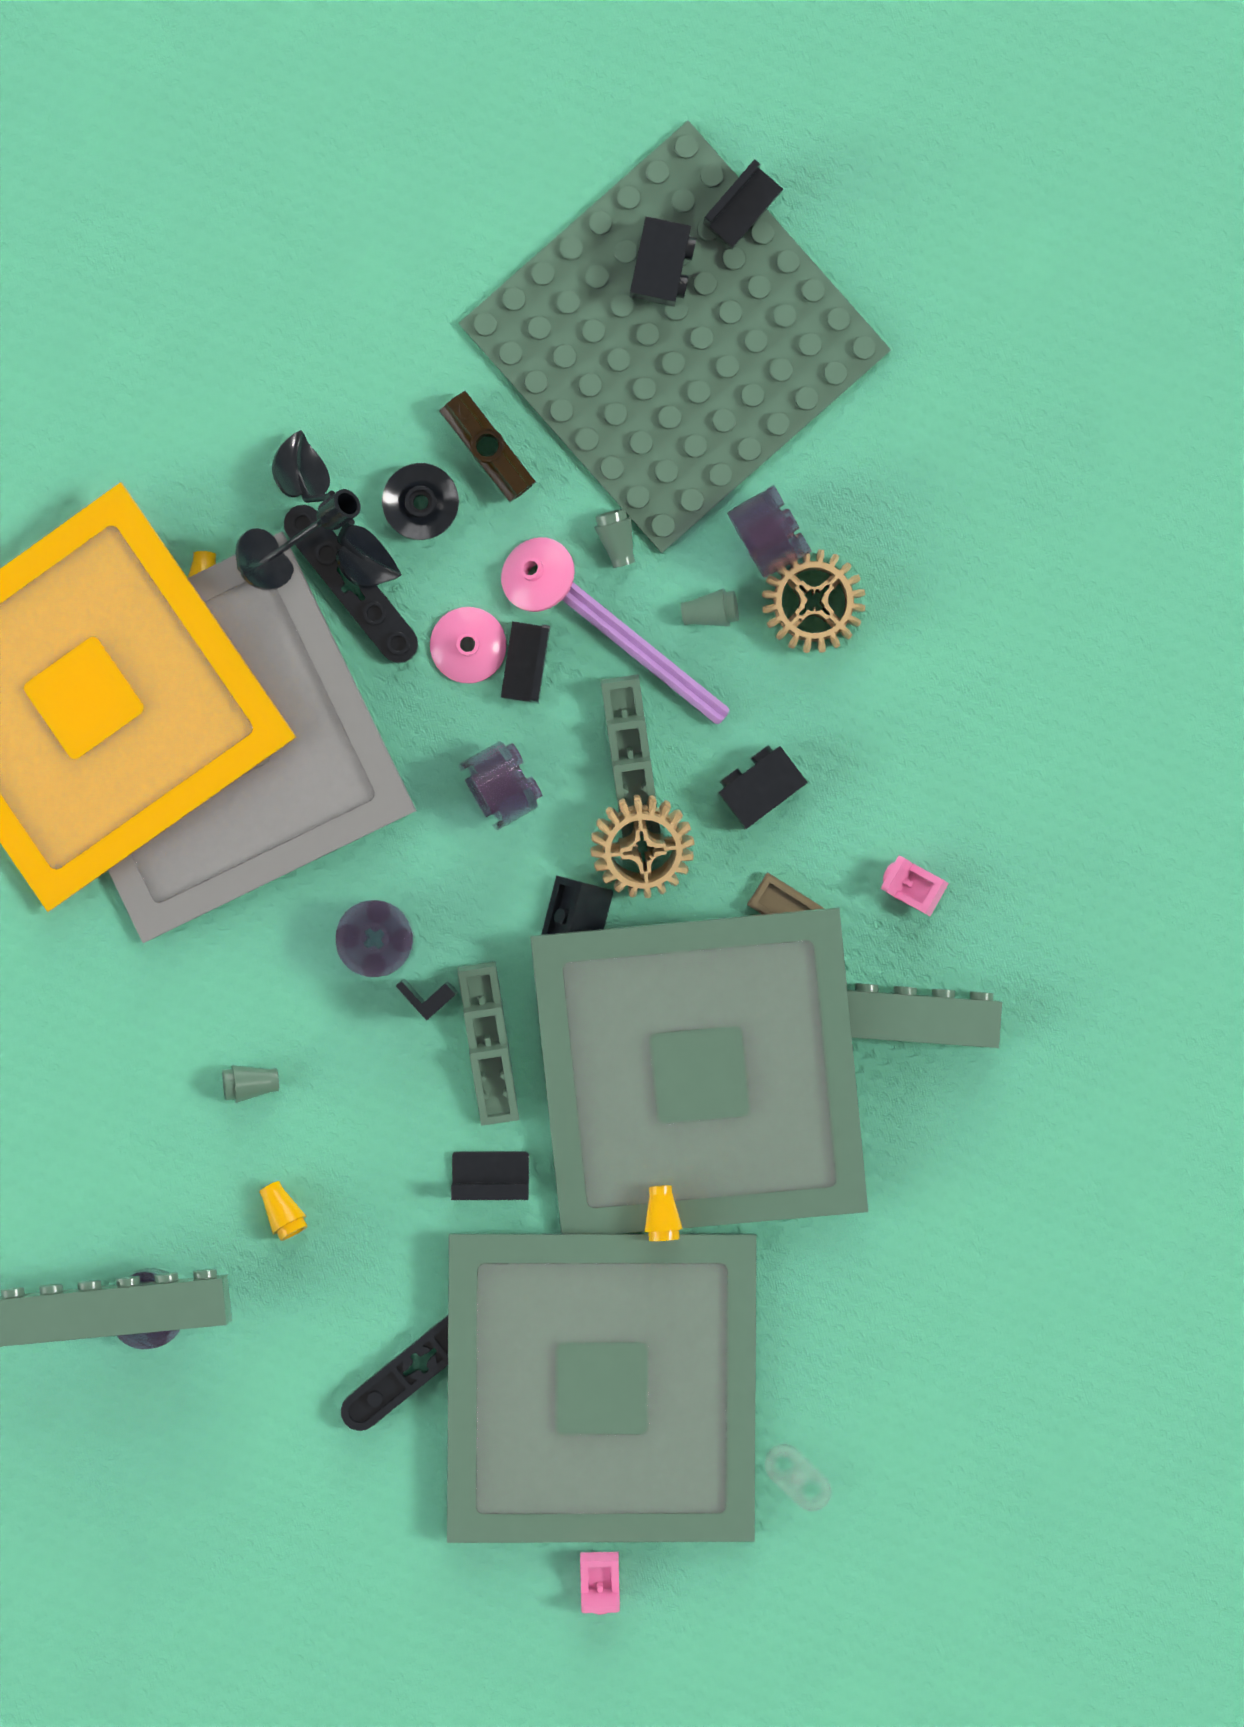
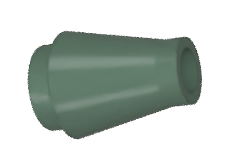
[594,509,635,568]
[681,588,739,626]
[222,1065,279,1103]

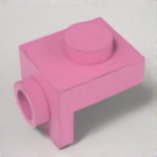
[881,856,949,917]
[580,1552,620,1615]

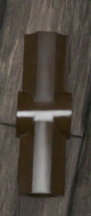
[439,391,536,503]

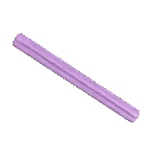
[562,582,729,724]

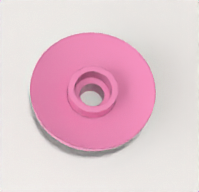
[501,537,575,612]
[430,607,507,684]

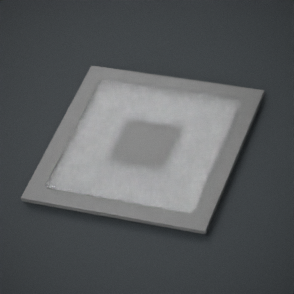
[108,532,417,943]

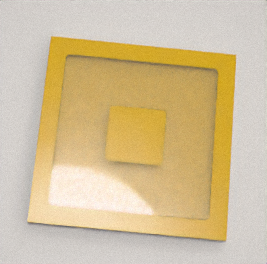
[0,482,297,912]

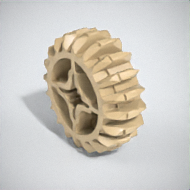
[762,549,865,653]
[590,795,695,898]

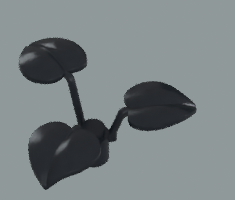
[235,430,402,590]

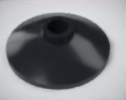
[382,463,459,540]

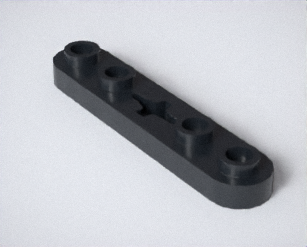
[284,505,419,663]
[341,1315,448,1431]

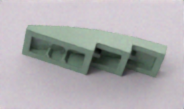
[601,674,661,838]
[458,962,519,1126]

